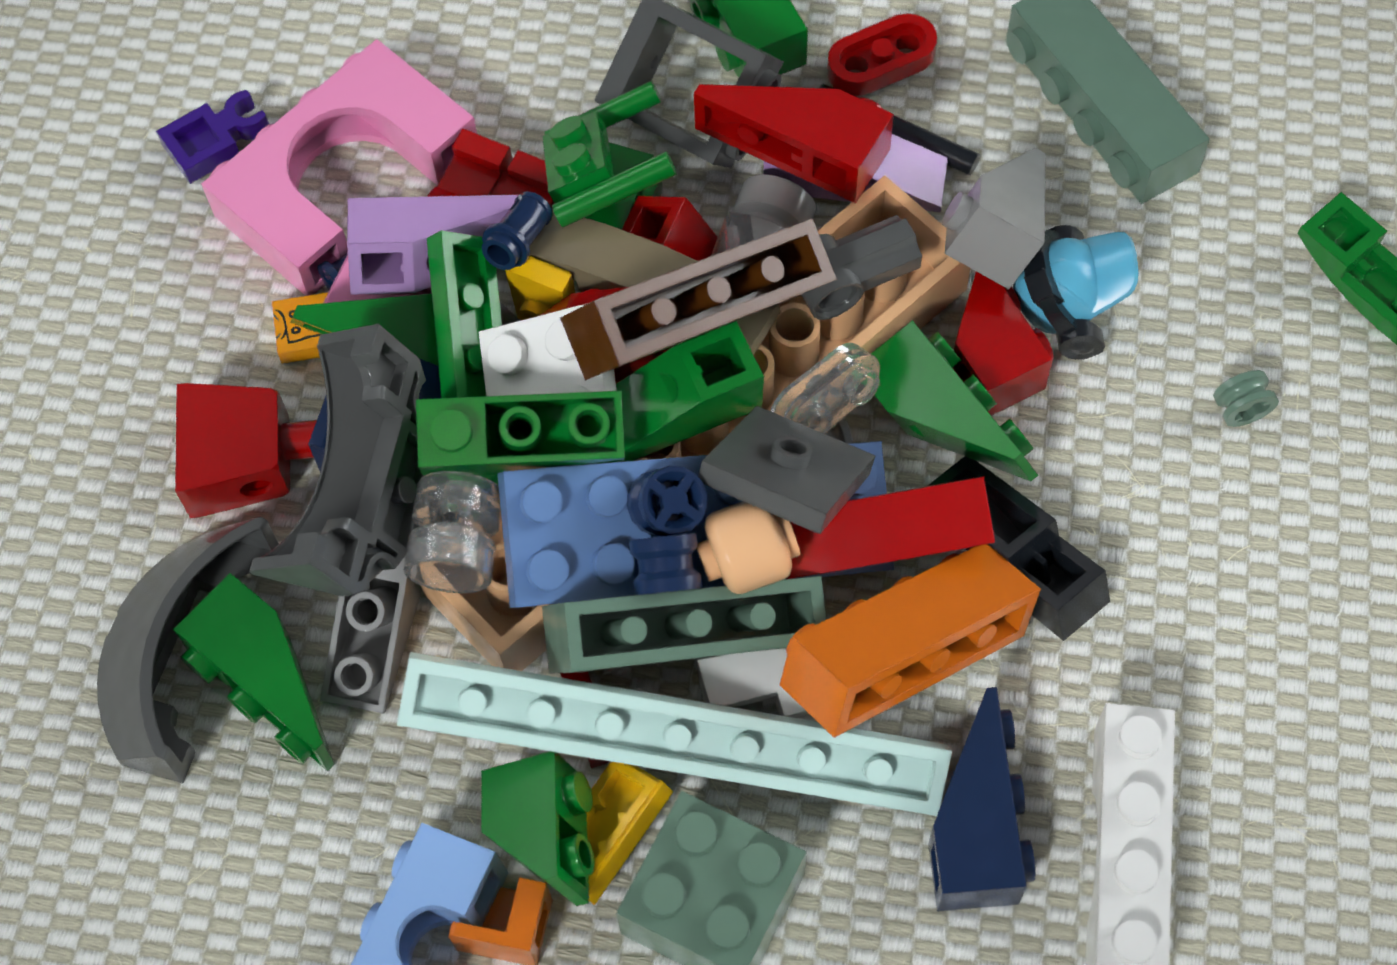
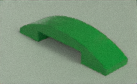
[1297,192,1397,345]

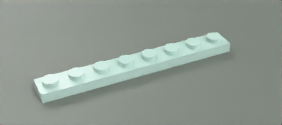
[397,652,952,816]

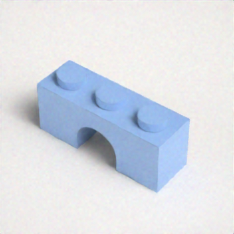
[351,823,508,965]

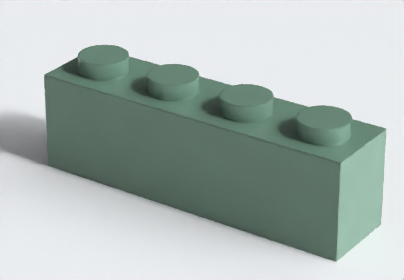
[1006,0,1210,204]
[542,576,826,674]

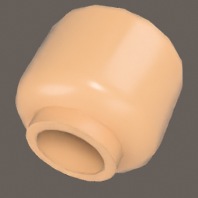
[696,501,801,594]

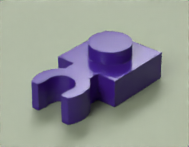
[156,90,269,184]

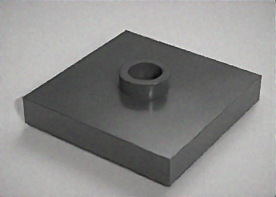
[698,406,876,534]

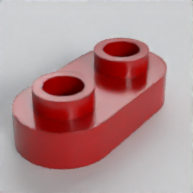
[827,13,937,96]

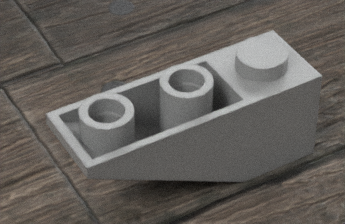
[320,514,437,713]

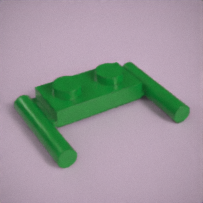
[542,80,677,228]

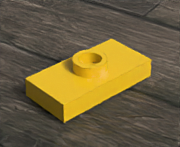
[505,256,575,320]
[587,761,673,906]

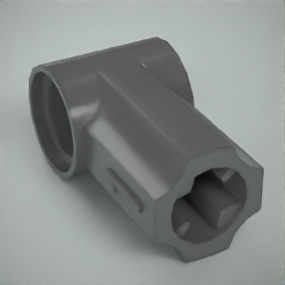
[802,215,922,320]

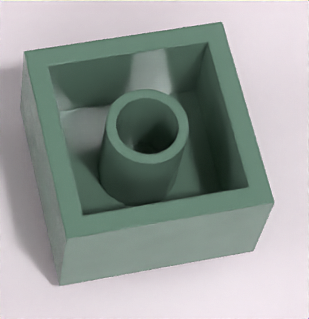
[616,791,807,965]

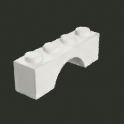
[1085,703,1175,965]

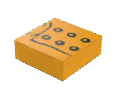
[272,292,328,364]

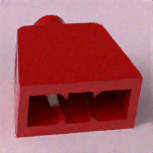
[175,383,317,518]

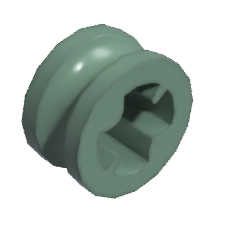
[1213,370,1279,427]

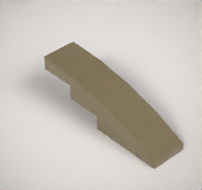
[529,209,780,355]

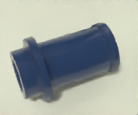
[482,191,553,270]

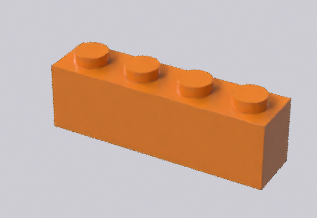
[779,544,1041,738]

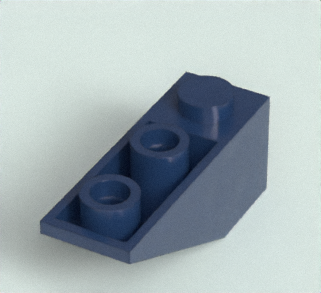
[928,687,1035,912]

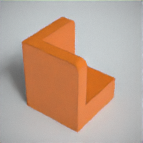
[448,877,553,965]

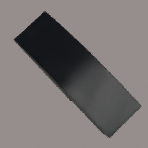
[927,456,1110,641]

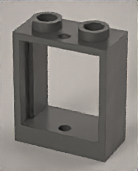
[594,0,783,168]

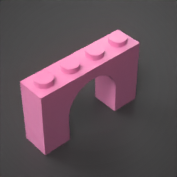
[201,39,477,296]

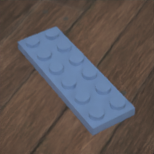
[497,441,894,608]

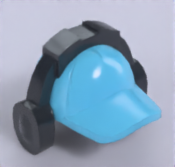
[1013,225,1139,360]

